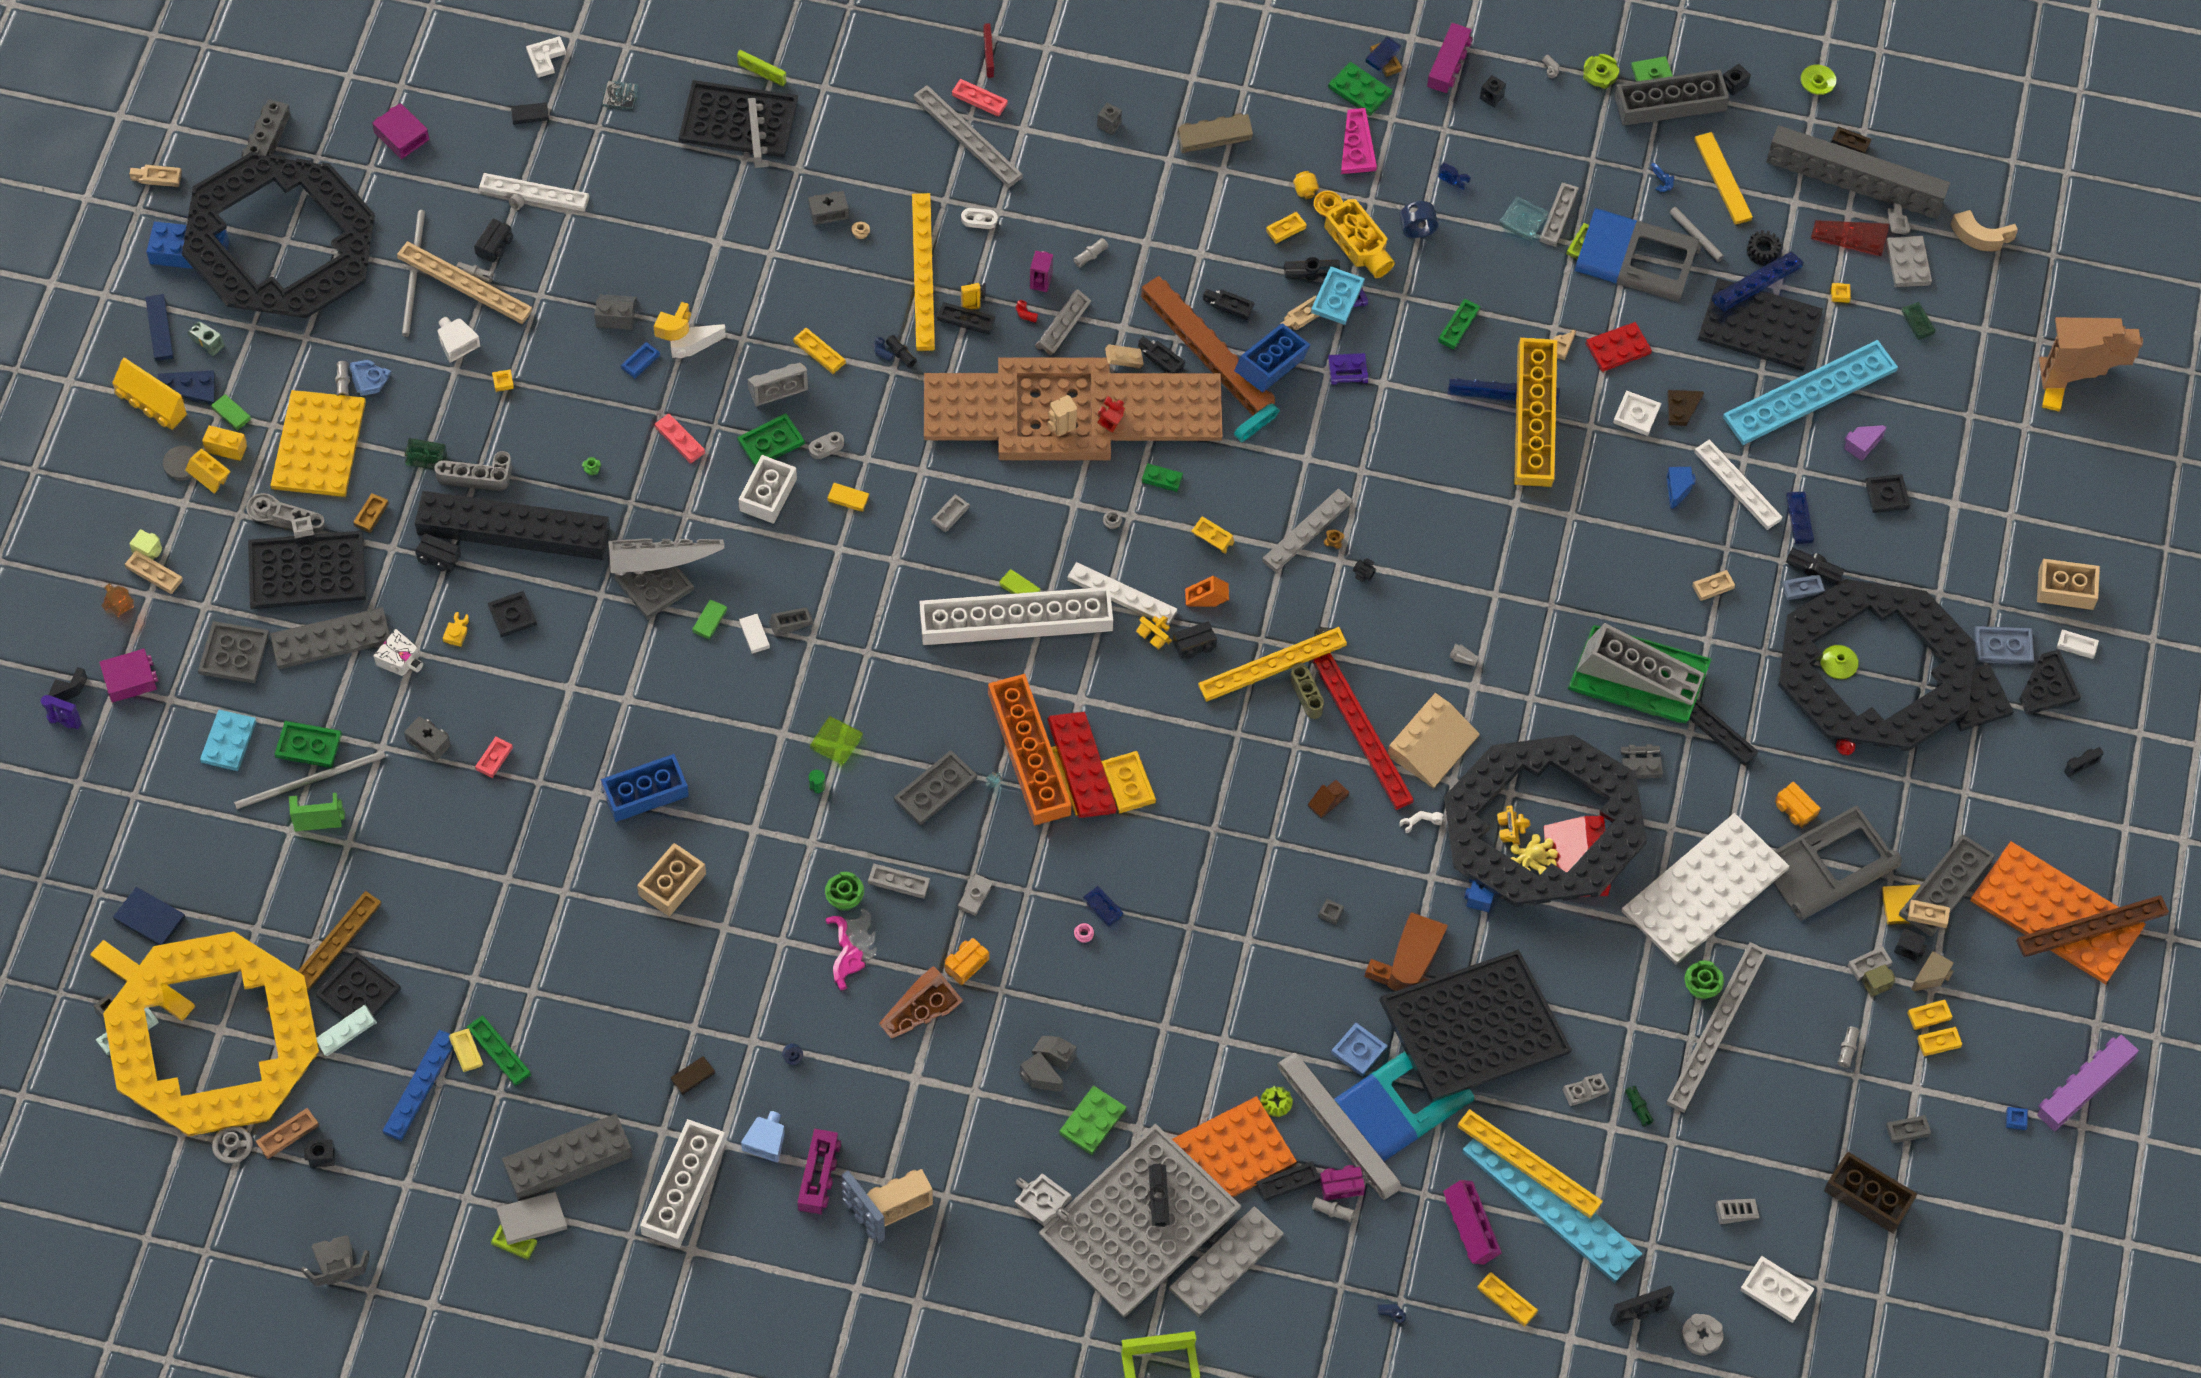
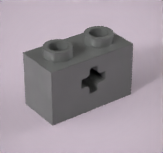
[808,191,849,225]
[404,716,451,762]

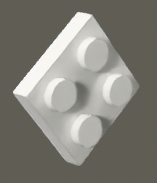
[1613,391,1661,436]

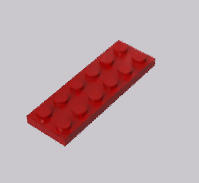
[1047,712,1117,818]

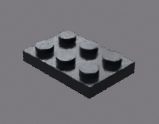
[1610,1285,1674,1326]

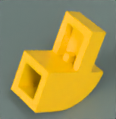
[654,302,691,341]

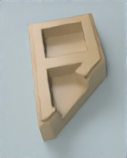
[1553,330,1576,361]

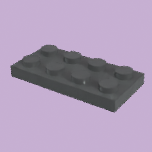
[894,750,977,826]

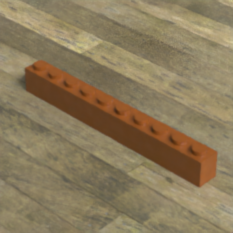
[1141,276,1275,416]

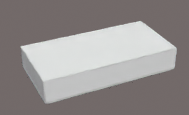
[739,614,770,654]
[2057,630,2099,659]

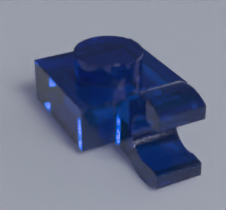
[1438,162,1471,189]

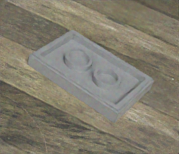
[496,1192,567,1245]

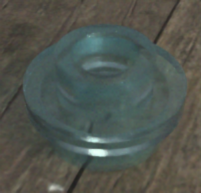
[985,771,1003,789]

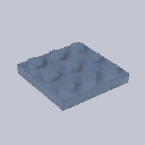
[841,1170,885,1244]

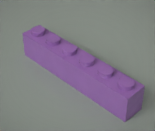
[2037,1034,2139,1132]

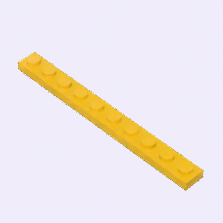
[912,193,935,351]

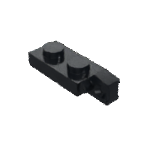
[1203,289,1255,320]
[1138,336,1186,373]

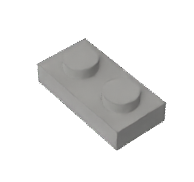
[1848,946,1893,981]

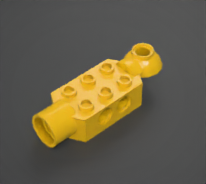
[1314,191,1395,278]

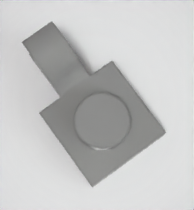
[1888,203,1910,235]

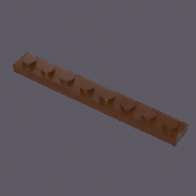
[2016,895,2169,958]

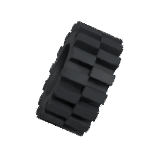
[1747,230,1781,266]

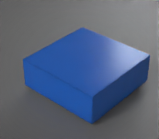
[2006,1107,2028,1130]

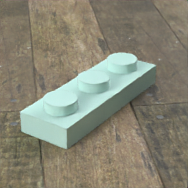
[316,1005,377,1056]

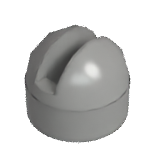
[509,194,525,210]

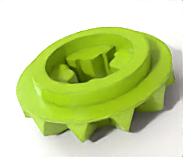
[1261,1085,1293,1117]

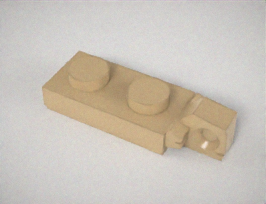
[129,165,182,187]
[1280,296,1319,331]

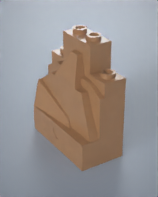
[2039,317,2143,389]

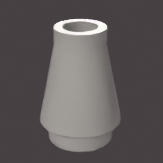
[1449,644,1479,666]

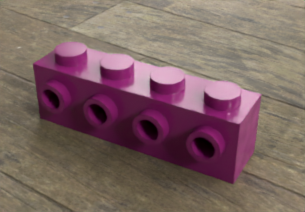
[1427,23,1473,93]
[1443,1180,1502,1265]

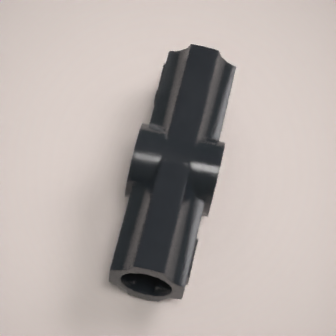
[1284,257,1340,280]
[1786,547,1845,584]
[1149,1163,1170,1227]

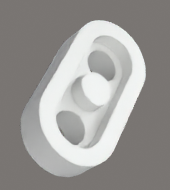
[961,208,998,229]

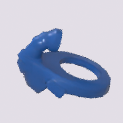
[1650,163,1675,192]

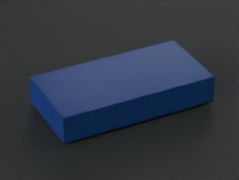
[621,342,660,379]

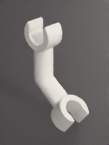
[1400,811,1443,833]

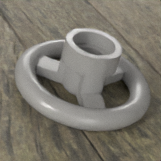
[212,1126,253,1164]

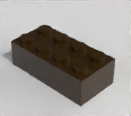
[1824,1151,1918,1234]

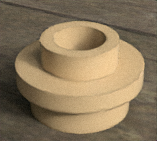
[852,221,870,239]

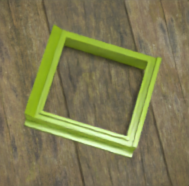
[1121,1331,1200,1378]

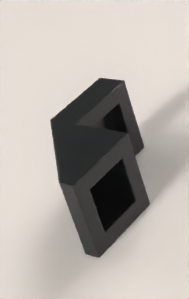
[48,667,88,701]

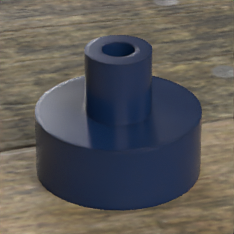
[782,1043,803,1065]

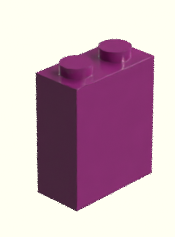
[372,103,430,160]
[99,649,159,703]

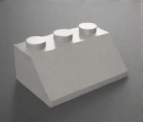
[747,363,808,406]

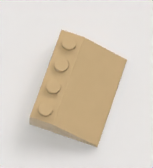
[1388,693,1480,789]

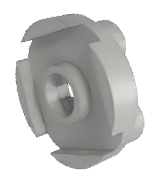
[1681,1314,1723,1356]

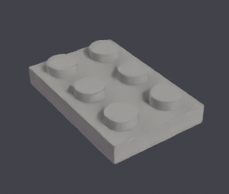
[1886,236,1932,287]

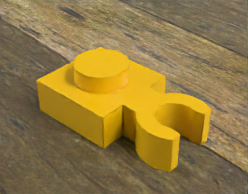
[443,612,469,647]

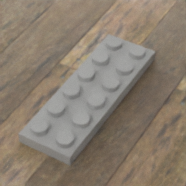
[1169,1206,1284,1317]

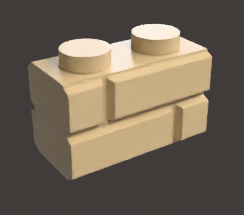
[1047,395,1077,436]

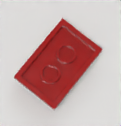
[1585,322,1652,372]

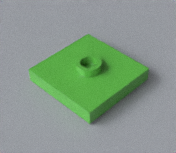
[1631,56,1673,81]

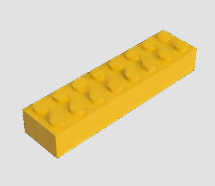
[1514,338,1557,487]

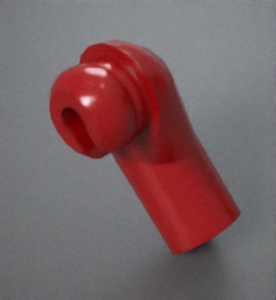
[1016,300,1038,323]

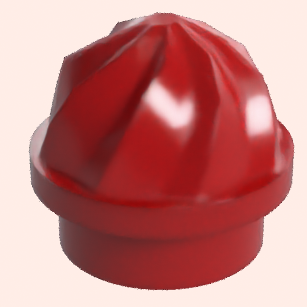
[1836,739,1855,755]

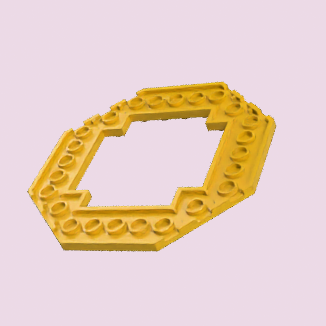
[103,932,319,1137]

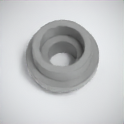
[1103,511,1122,529]

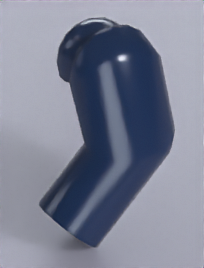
[873,337,894,362]
[1378,1304,1406,1323]

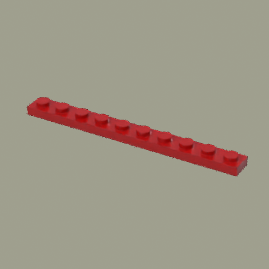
[1311,653,1414,810]

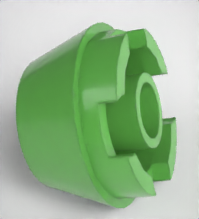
[825,872,864,911]
[1685,960,1724,1000]

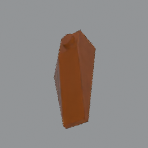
[879,966,963,1039]

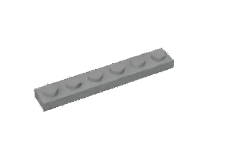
[1262,488,1352,573]

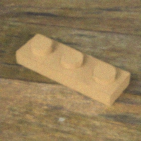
[125,551,183,594]

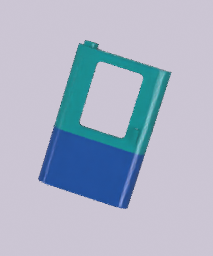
[1334,1051,1475,1161]

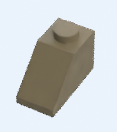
[1911,951,1954,991]

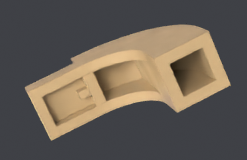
[1951,210,2018,251]

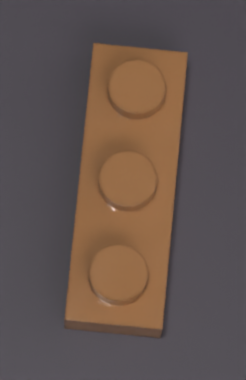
[256,1108,319,1159]

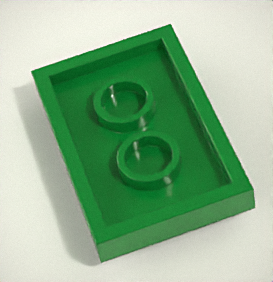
[1328,61,1392,116]
[737,413,805,467]
[274,721,342,768]

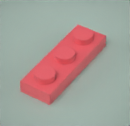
[952,79,1008,117]
[655,414,705,464]

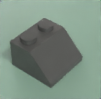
[594,294,637,330]

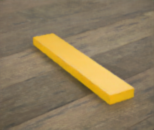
[1694,132,1753,225]
[90,940,195,1021]

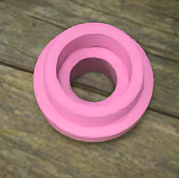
[1074,923,1094,943]

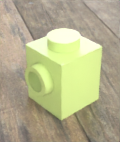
[129,529,162,560]

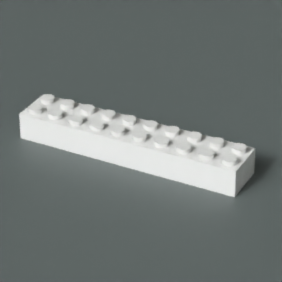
[920,587,1113,645]

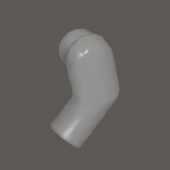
[1542,55,1559,78]

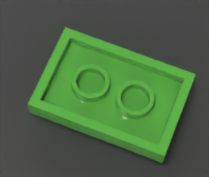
[1059,1085,1127,1155]

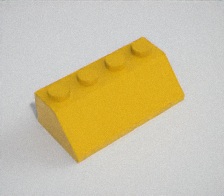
[113,358,187,430]

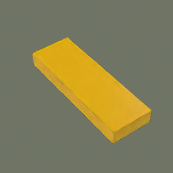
[793,328,846,374]
[1477,1272,1538,1327]

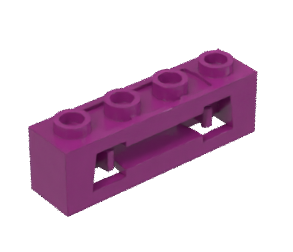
[797,1129,842,1215]

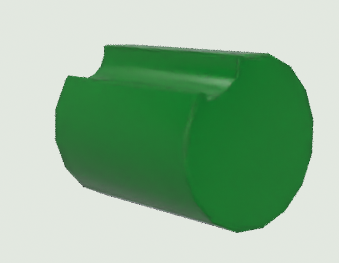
[809,770,825,793]

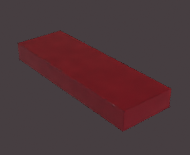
[983,23,994,78]

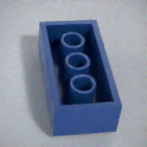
[146,221,229,269]
[1234,323,1310,393]
[601,754,689,822]

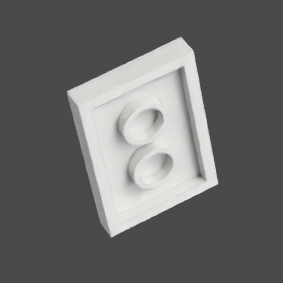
[1740,1256,1814,1323]

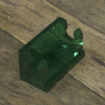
[405,438,447,470]

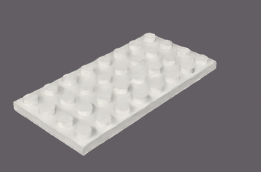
[1622,813,1789,965]

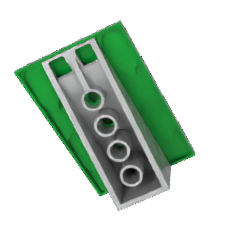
[1568,623,1712,724]

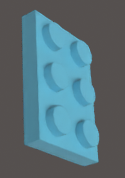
[1311,267,1365,325]
[200,710,257,771]

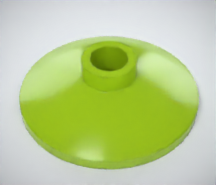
[1801,65,1836,95]
[1820,645,1858,679]

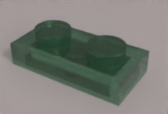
[1902,302,1936,340]

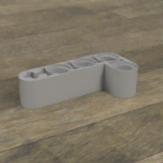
[435,451,512,491]

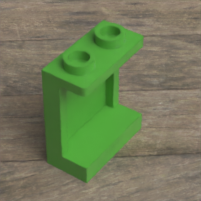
[289,793,345,831]

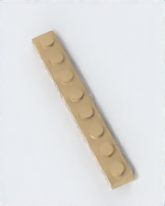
[397,241,532,324]

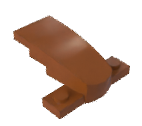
[1364,912,1448,991]

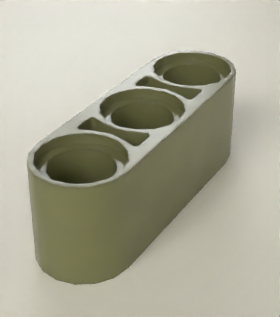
[1290,663,1324,719]

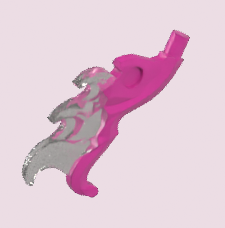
[826,909,877,991]

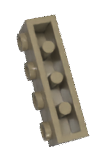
[1177,113,1253,153]

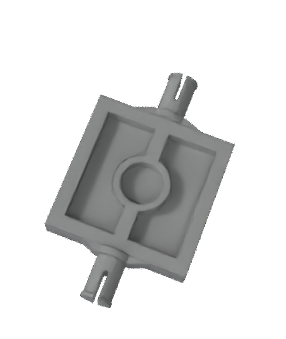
[1014,1174,1072,1227]

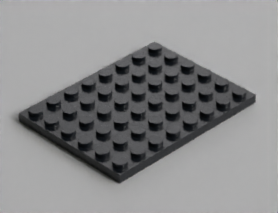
[1379,949,1572,1102]

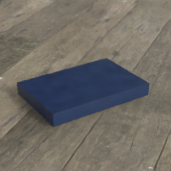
[113,887,186,945]

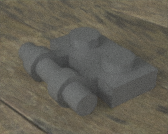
[1621,744,1663,779]

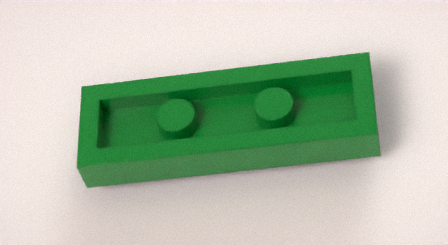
[1438,298,1481,350]

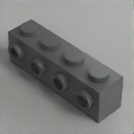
[241,99,291,157]

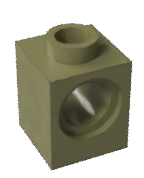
[1862,964,1895,997]

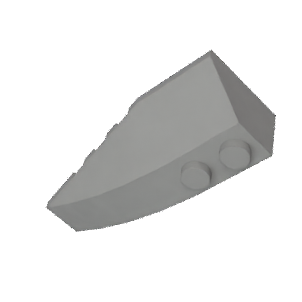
[608,539,724,575]

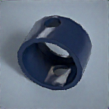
[1399,201,1439,239]

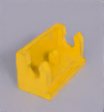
[185,448,231,493]
[1191,516,1234,554]

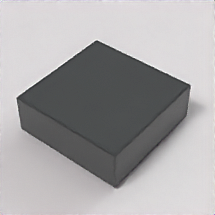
[1318,899,1344,925]

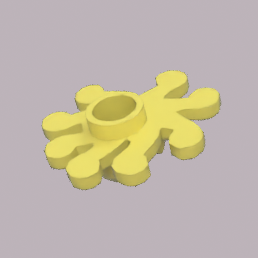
[1511,834,1558,875]

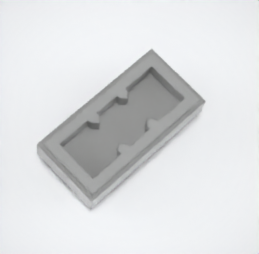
[931,494,970,532]
[958,874,993,916]

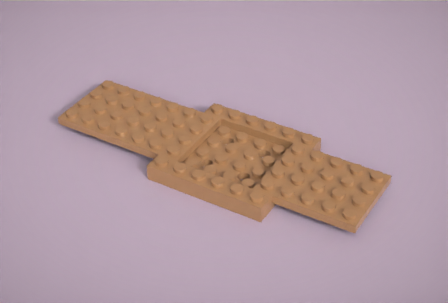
[924,358,1222,460]

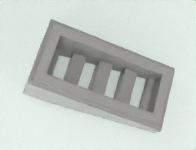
[1715,1199,1760,1225]

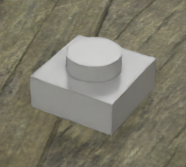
[291,516,314,538]

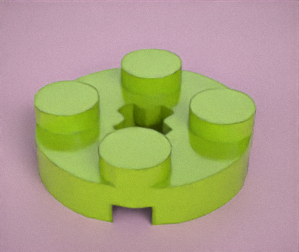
[1583,54,1619,89]

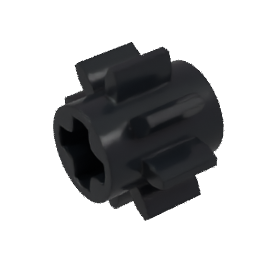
[1353,558,1376,582]

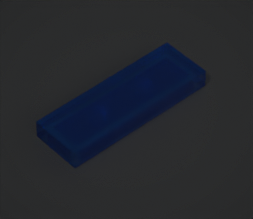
[1786,491,1814,544]

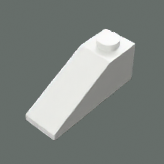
[670,324,726,358]

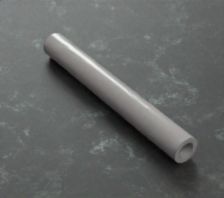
[1669,207,1724,262]

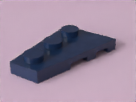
[158,370,215,405]

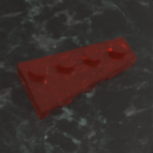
[1811,220,1890,256]

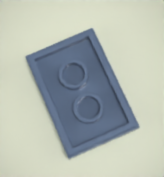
[1974,626,2034,665]

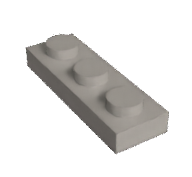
[868,864,930,899]

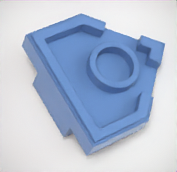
[349,360,391,396]

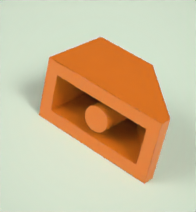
[1185,576,1229,607]

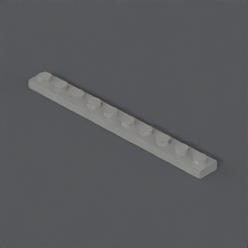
[1666,942,1768,1113]

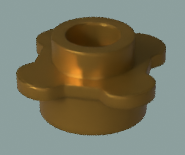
[1324,530,1345,549]

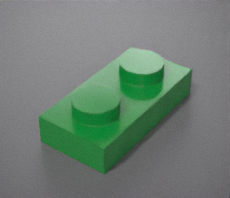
[1142,463,1183,492]

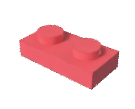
[475,737,513,778]

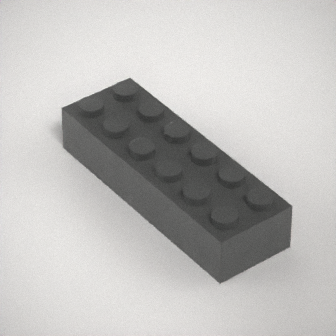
[1614,69,1729,126]
[502,1114,632,1201]

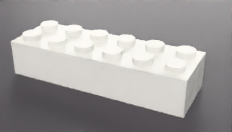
[640,1119,726,1248]

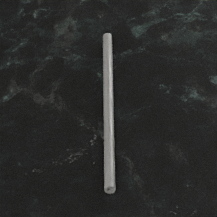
[402,210,425,337]
[234,750,386,809]

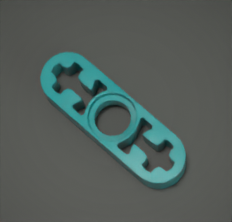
[1234,403,1280,442]

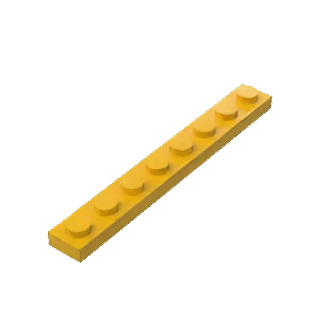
[1198,627,1347,702]
[1457,1109,1603,1219]

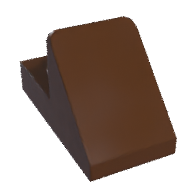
[1308,780,1349,818]

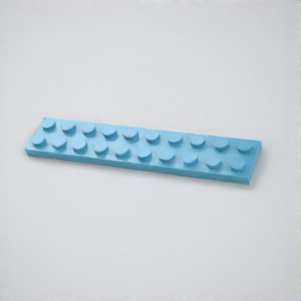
[1723,340,1898,445]
[1462,1122,1642,1283]

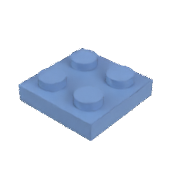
[1331,1023,1387,1077]

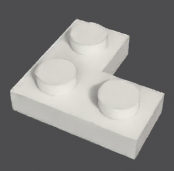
[526,36,566,78]

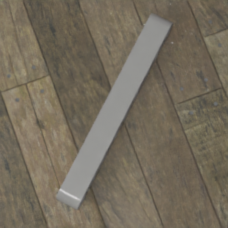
[1277,1053,1402,1200]

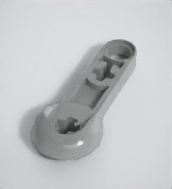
[246,493,325,532]

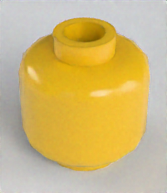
[1293,171,1319,199]

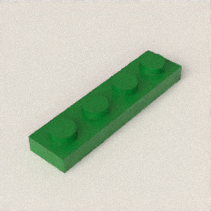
[467,1015,531,1087]

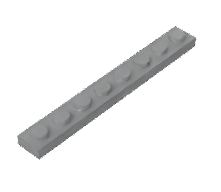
[914,85,1022,188]

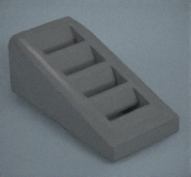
[769,607,813,637]

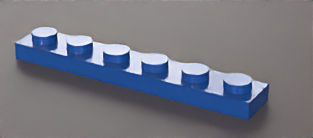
[383,1029,453,1141]

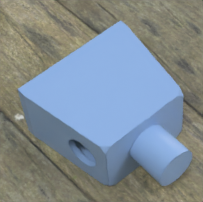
[741,1111,785,1163]

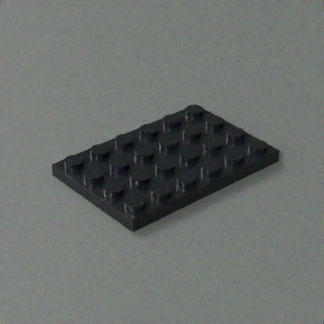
[678,80,798,158]
[1698,278,1823,371]
[248,530,366,609]

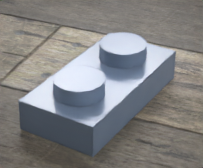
[1782,575,1825,601]

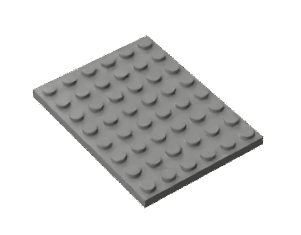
[1039,1124,1241,1318]

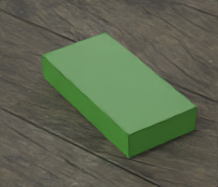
[211,394,251,431]
[692,600,727,640]

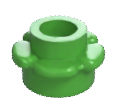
[582,457,601,475]

